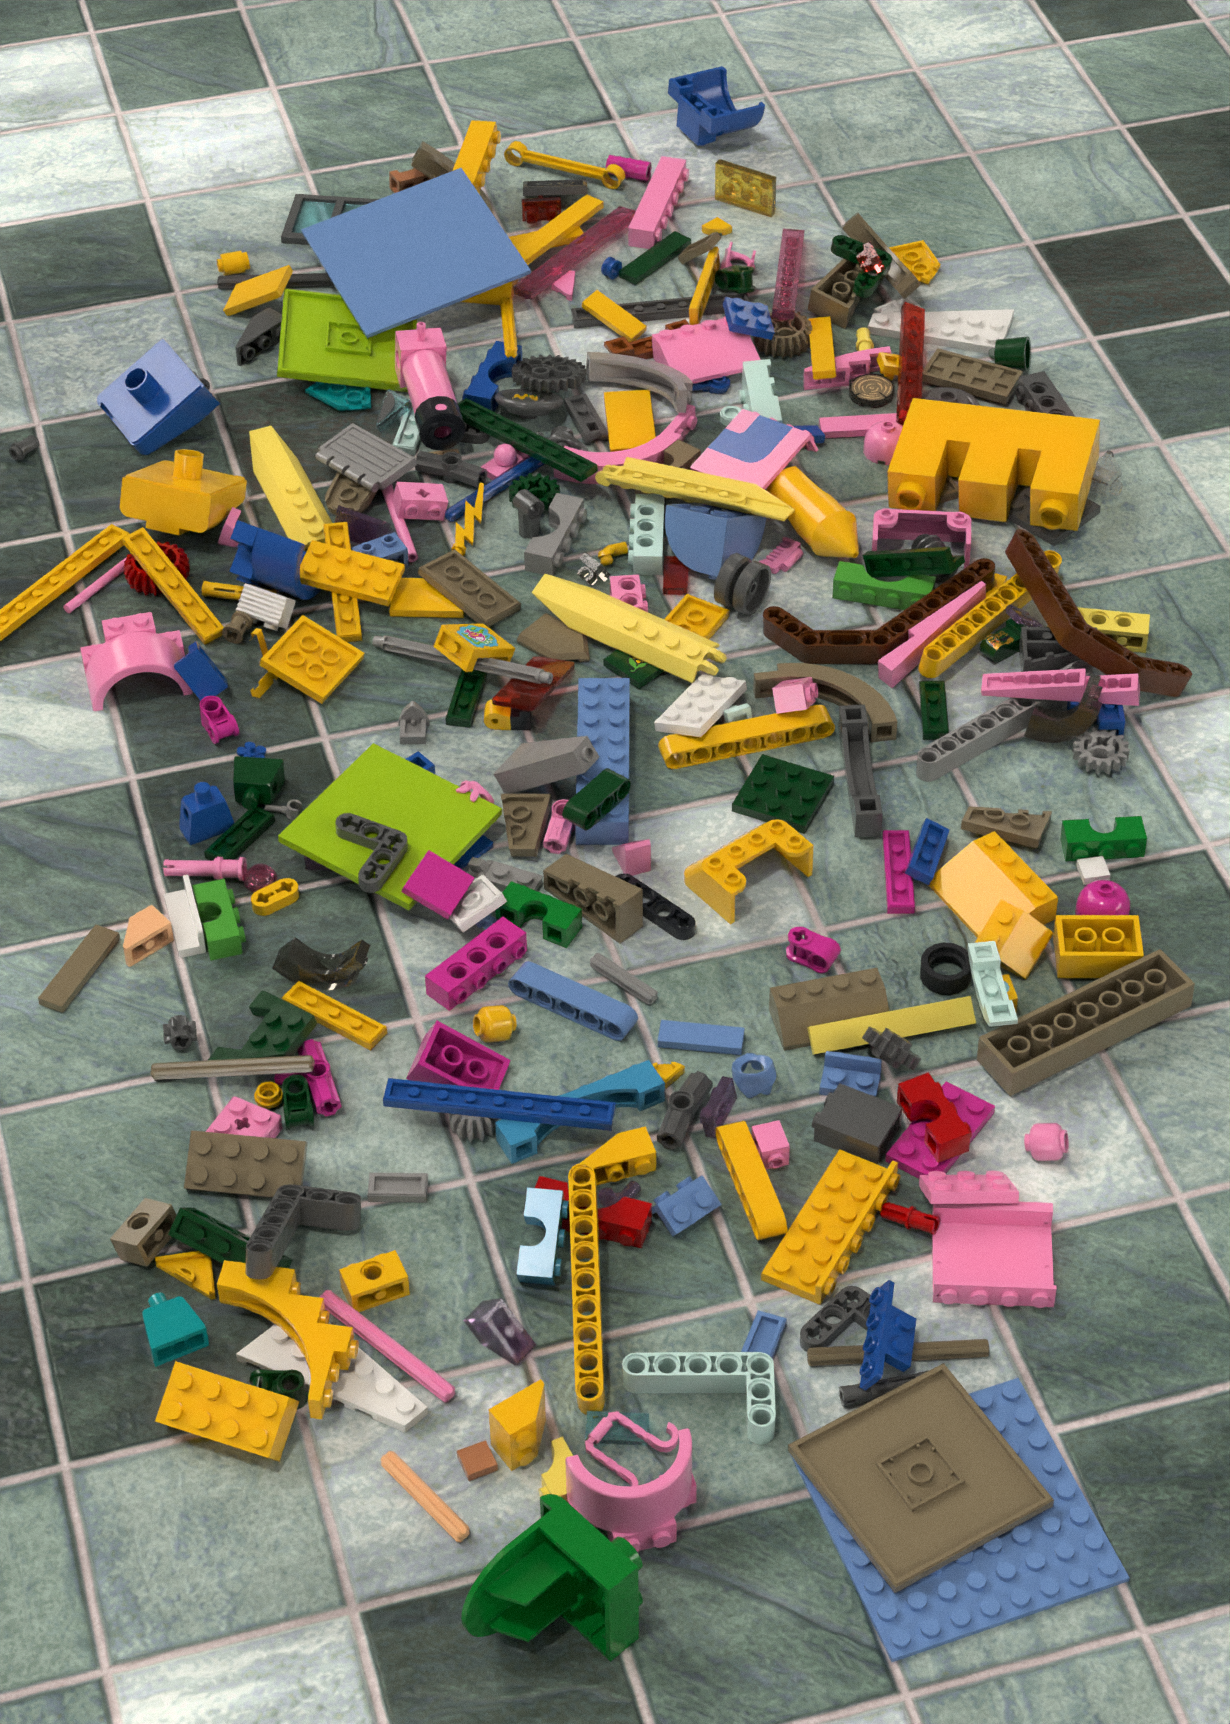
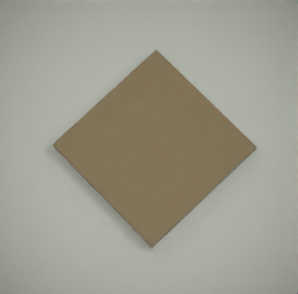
[788,1363,1054,1593]

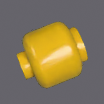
[473,1005,517,1043]

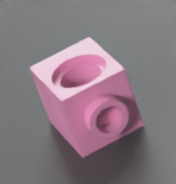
[751,1120,790,1170]

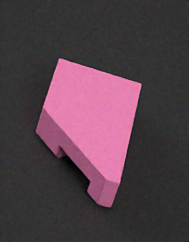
[551,270,575,301]

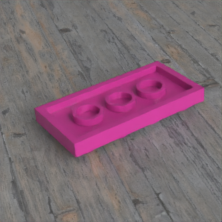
[885,1081,995,1179]

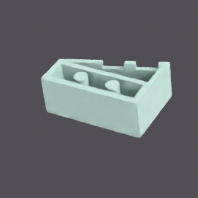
[738,359,782,423]

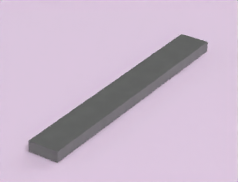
[571,292,750,328]

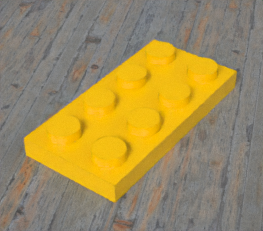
[300,540,405,607]

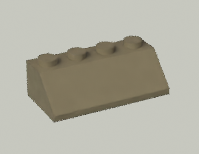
[769,968,889,1051]

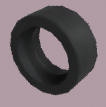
[920,942,972,995]

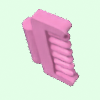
[759,537,804,574]

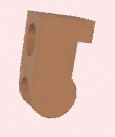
[389,168,431,193]

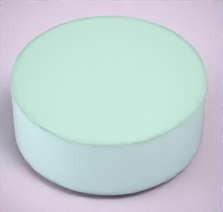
[720,406,742,426]

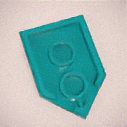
[305,382,371,411]

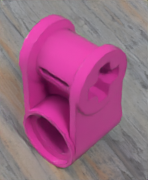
[199,696,239,744]
[786,927,841,973]

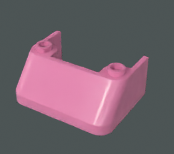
[872,508,971,568]

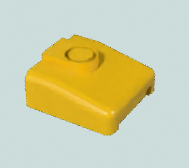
[120,449,247,535]

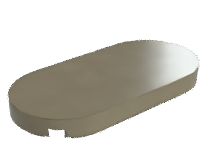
[325,472,378,517]

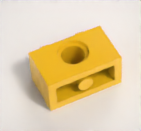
[339,1250,410,1312]

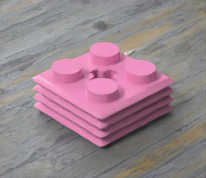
[205,1096,283,1138]

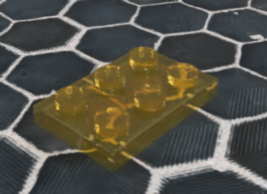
[715,159,776,217]

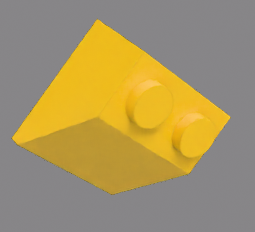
[975,899,1054,980]
[488,1379,546,1471]

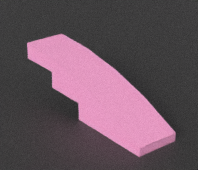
[803,346,891,390]

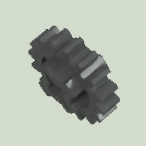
[862,1027,921,1070]

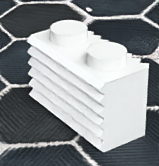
[236,583,296,631]

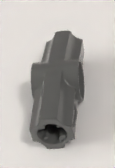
[415,451,487,488]
[657,1071,713,1150]

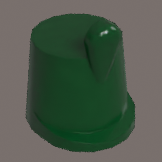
[988,336,1031,372]

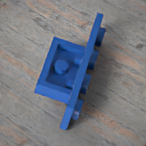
[859,1280,916,1391]

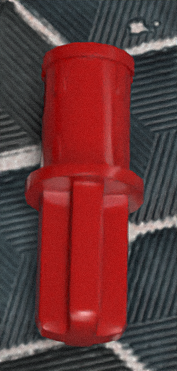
[880,1202,940,1235]

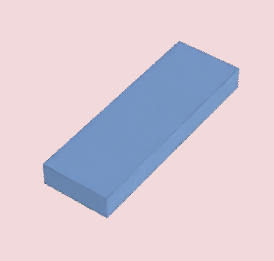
[658,1020,745,1055]

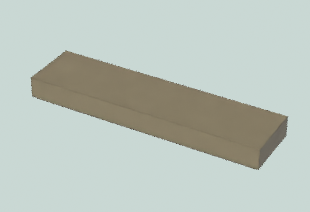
[38,924,120,1013]

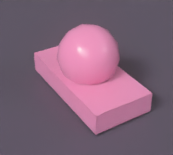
[481,443,530,480]

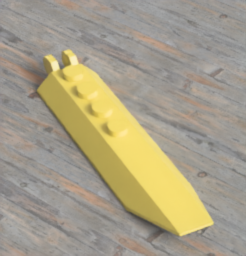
[249,426,332,551]
[595,457,794,521]
[532,574,727,683]

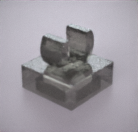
[577,552,611,586]

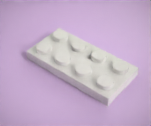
[654,674,747,737]

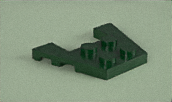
[208,990,318,1060]

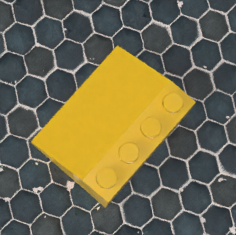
[928,831,1058,938]

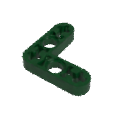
[831,235,892,298]

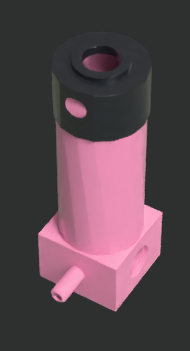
[395,322,466,451]

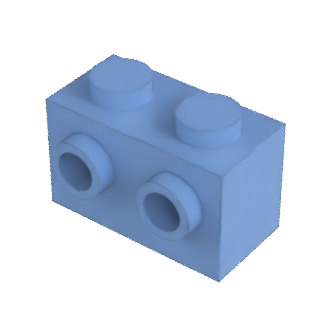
[351,532,409,568]

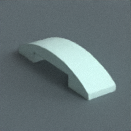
[967,941,1018,1027]

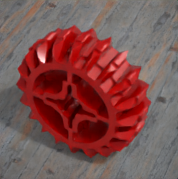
[123,540,190,596]

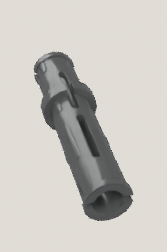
[839,1370,929,1407]

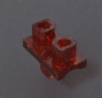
[522,195,561,224]

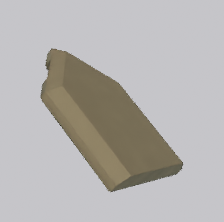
[517,613,590,664]

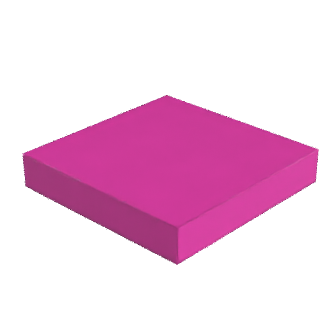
[401,850,475,920]

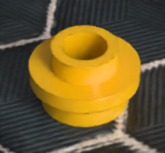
[254,1082,283,1109]

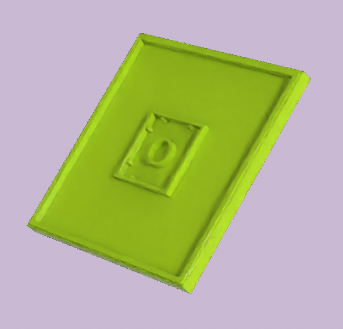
[277,289,417,392]
[278,743,502,910]

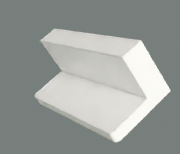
[164,875,206,958]

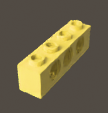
[1047,607,1150,653]

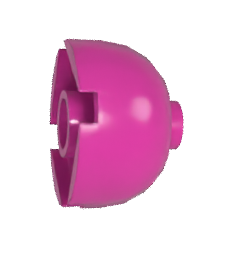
[1075,880,1130,915]

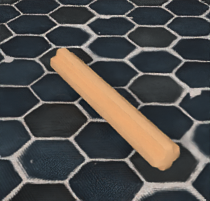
[381,1451,470,1542]

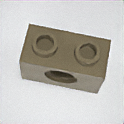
[110,1198,176,1267]

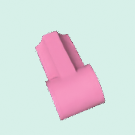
[543,799,575,854]

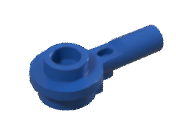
[692,376,730,394]

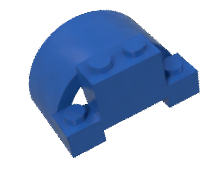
[668,66,765,146]
[229,520,322,600]

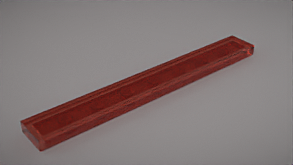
[896,302,925,426]

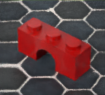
[897,1072,972,1163]

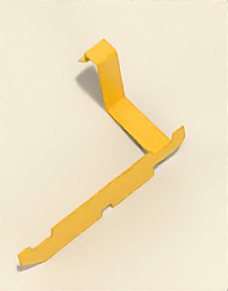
[249,628,279,698]

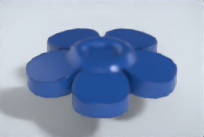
[237,742,266,758]

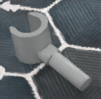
[265,799,302,820]

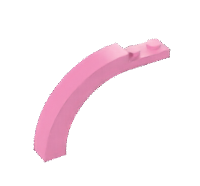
[554,405,697,484]

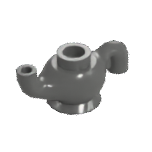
[536,426,588,451]

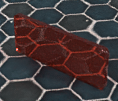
[492,656,575,711]

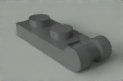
[564,393,608,444]

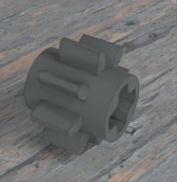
[162,1015,197,1050]

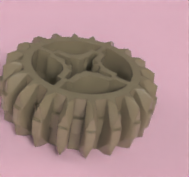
[752,309,812,359]

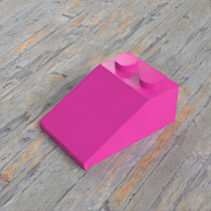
[406,1021,511,1090]

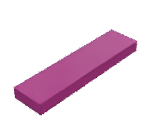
[882,830,915,914]

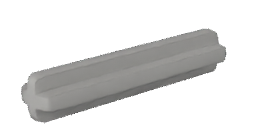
[590,953,658,1005]

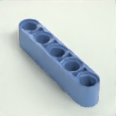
[508,961,638,1041]

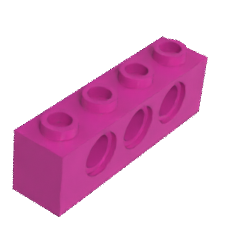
[425,917,527,1011]

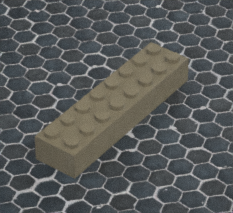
[977,949,1195,1096]

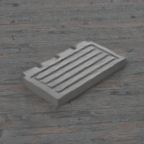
[315,423,417,492]

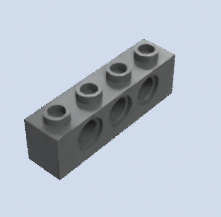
[1015,371,1075,417]

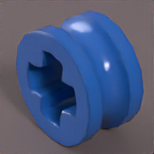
[601,257,622,279]

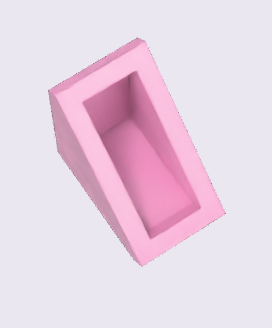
[612,839,651,876]

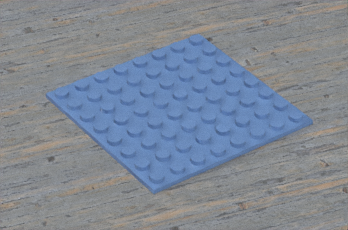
[301,168,531,338]
[790,1378,1130,1663]

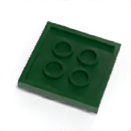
[732,754,834,834]

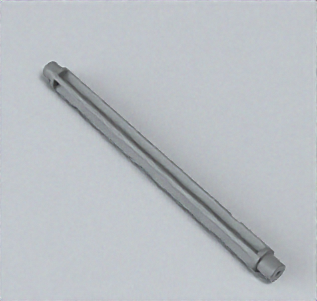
[373,635,553,684]

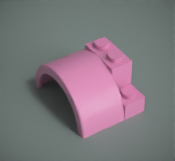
[80,612,193,711]
[565,1428,697,1552]

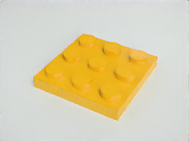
[259,615,365,704]

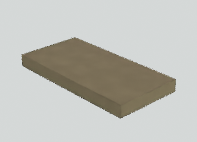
[418,549,521,627]

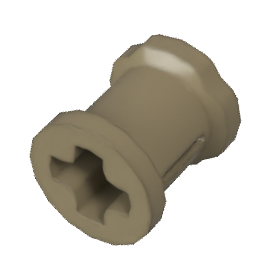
[222,611,253,644]

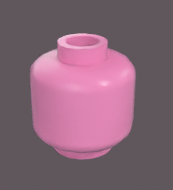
[1024,1123,1069,1161]

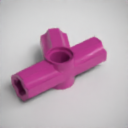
[274,1039,341,1117]

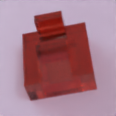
[856,241,885,273]

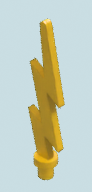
[451,483,484,556]

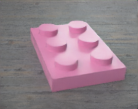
[919,1171,1019,1204]

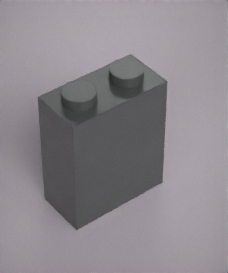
[812,1083,902,1164]

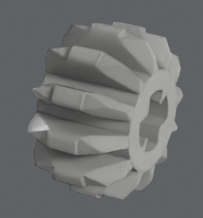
[449,1114,498,1143]

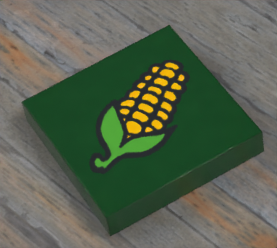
[603,650,665,689]

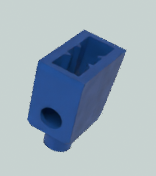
[179,782,235,846]

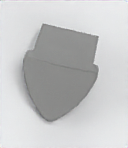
[398,701,430,744]

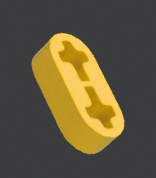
[251,878,299,916]

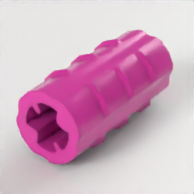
[606,155,652,181]

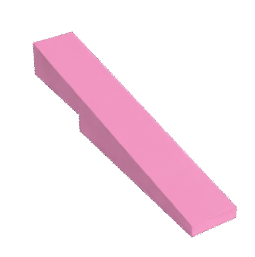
[878,581,986,688]
[981,669,1140,706]

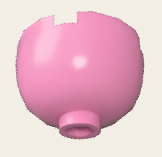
[863,420,903,465]

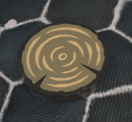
[849,374,895,408]

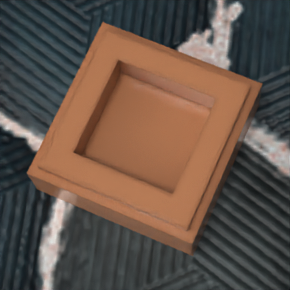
[457,1440,498,1481]

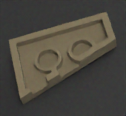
[501,794,553,857]
[961,806,1052,849]

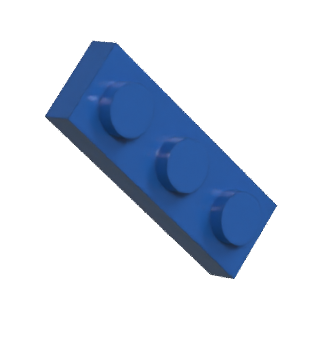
[905,818,950,885]

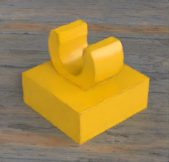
[876,352,906,382]

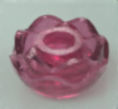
[244,864,277,893]

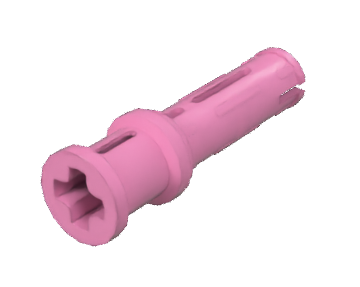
[163,857,247,881]

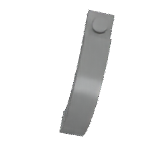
[586,352,693,413]

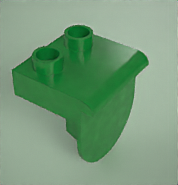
[461,1494,643,1662]

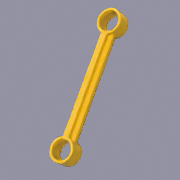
[504,141,625,189]

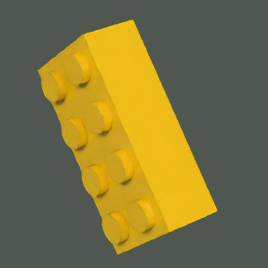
[155,1361,300,1462]

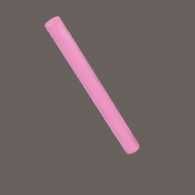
[63,557,127,613]

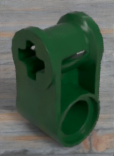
[714,265,756,293]
[282,1075,315,1131]
[249,1369,308,1410]

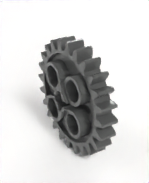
[512,354,586,393]

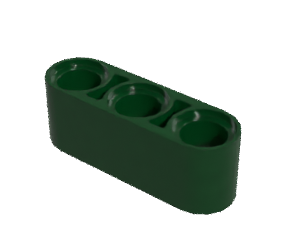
[562,768,631,831]

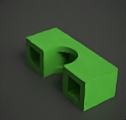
[192,879,246,961]

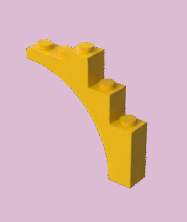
[217,1260,359,1419]

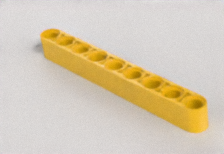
[918,550,1062,678]
[568,1163,605,1416]

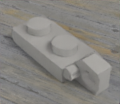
[468,857,543,892]

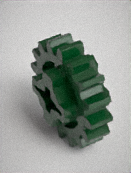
[509,473,560,512]

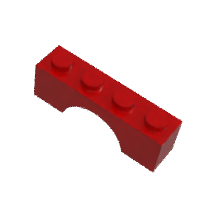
[535,1176,652,1249]

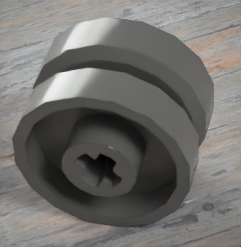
[714,553,771,616]

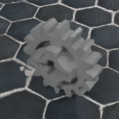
[1072,727,1130,774]

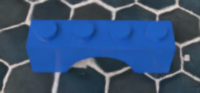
[462,341,522,412]

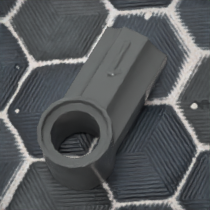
[513,489,545,539]

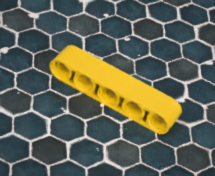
[715,1120,787,1240]

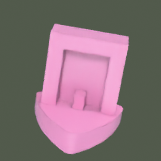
[218,507,241,547]

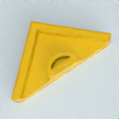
[155,1251,216,1300]

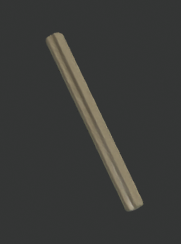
[150,1055,315,1080]
[807,1339,989,1366]

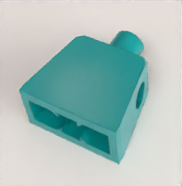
[142,1292,209,1367]

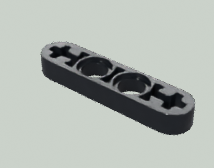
[615,873,696,940]

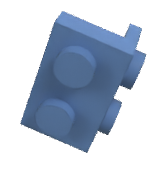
[652,1175,722,1237]

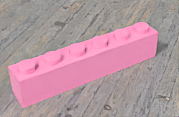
[628,156,689,249]

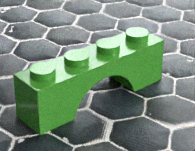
[832,561,936,610]

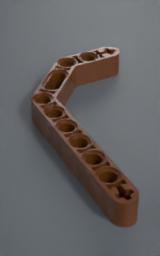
[1005,529,1192,697]
[763,558,995,664]

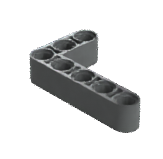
[245,1184,361,1279]

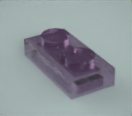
[700,1076,737,1138]

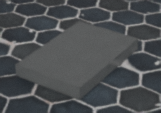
[523,179,588,196]

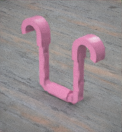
[585,1411,679,1486]

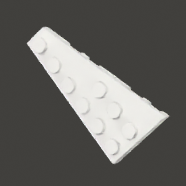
[868,309,1014,354]
[236,1322,428,1433]

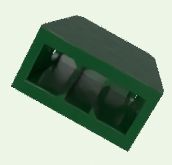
[233,756,285,810]

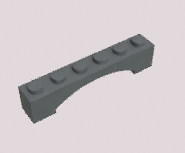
[838,705,883,837]

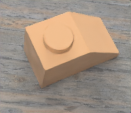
[123,905,174,967]

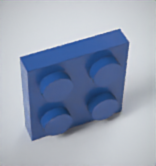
[723,297,775,340]

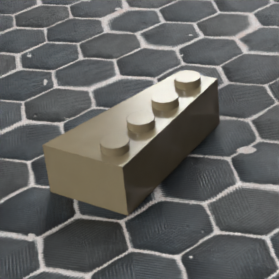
[808,252,873,329]
[543,854,643,944]

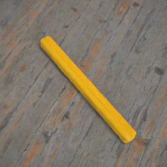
[500,297,518,358]

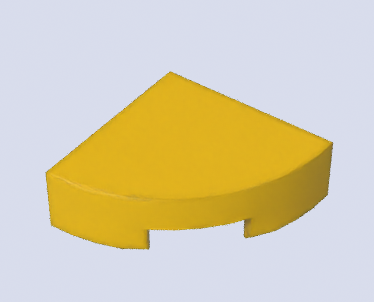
[702,217,732,236]
[652,1062,685,1089]

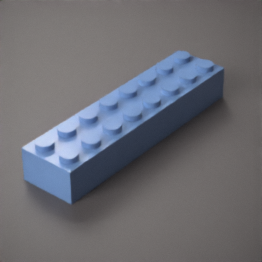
[575,678,630,845]

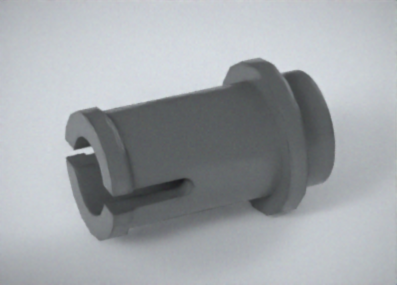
[9,435,40,460]

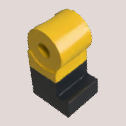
[484,696,532,730]

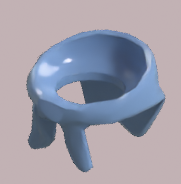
[731,1053,777,1098]

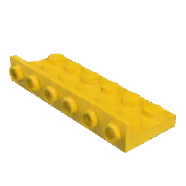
[761,1149,900,1305]

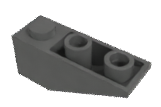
[235,307,282,366]

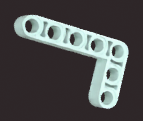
[622,1352,776,1445]

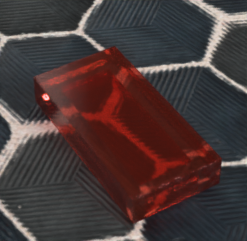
[663,556,689,595]

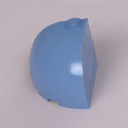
[665,504,766,580]

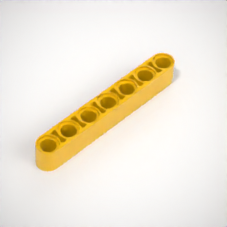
[658,705,835,769]

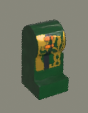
[980,617,1026,663]

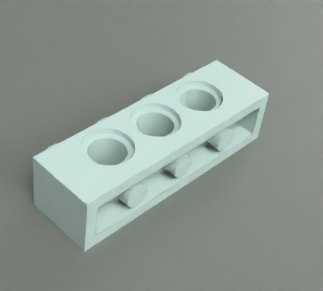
[628,494,664,575]

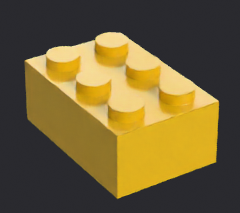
[1053,915,1144,978]

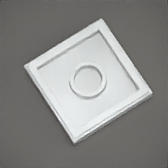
[449,875,507,933]

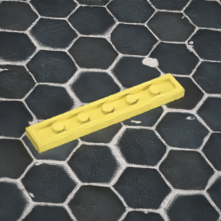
[807,996,976,1055]

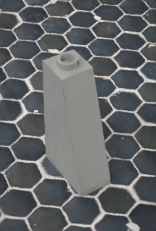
[493,736,599,794]

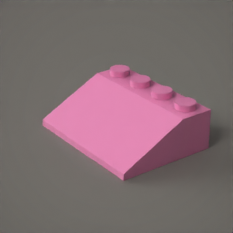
[652,316,761,384]

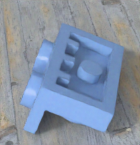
[819,1051,882,1097]

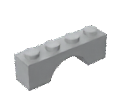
[524,493,587,576]

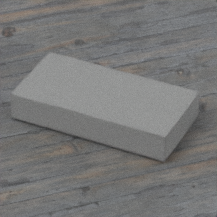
[367,1173,428,1203]

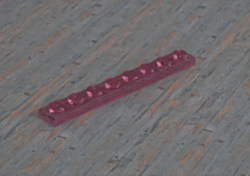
[513,206,636,300]
[772,228,805,320]

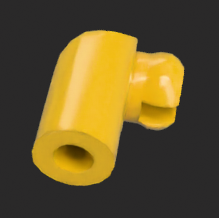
[598,542,628,566]

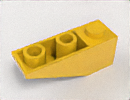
[578,1126,656,1186]

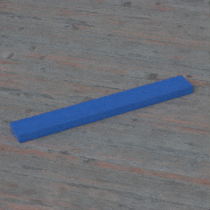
[383,1078,616,1131]

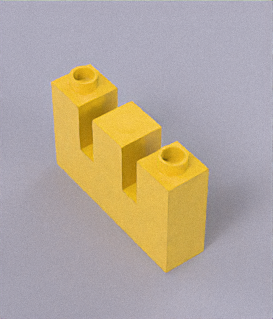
[887,398,1100,531]

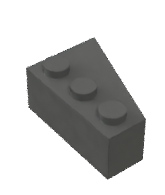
[1019,627,1097,672]

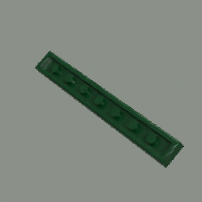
[457,398,598,482]

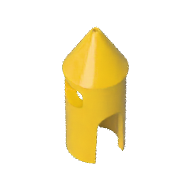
[767,466,859,558]

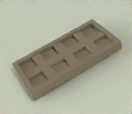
[920,348,1023,404]
[184,1130,308,1198]

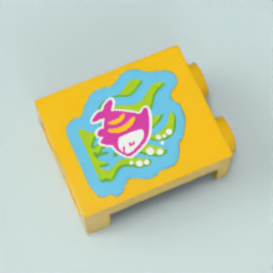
[433,623,516,672]

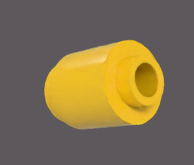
[216,250,250,276]

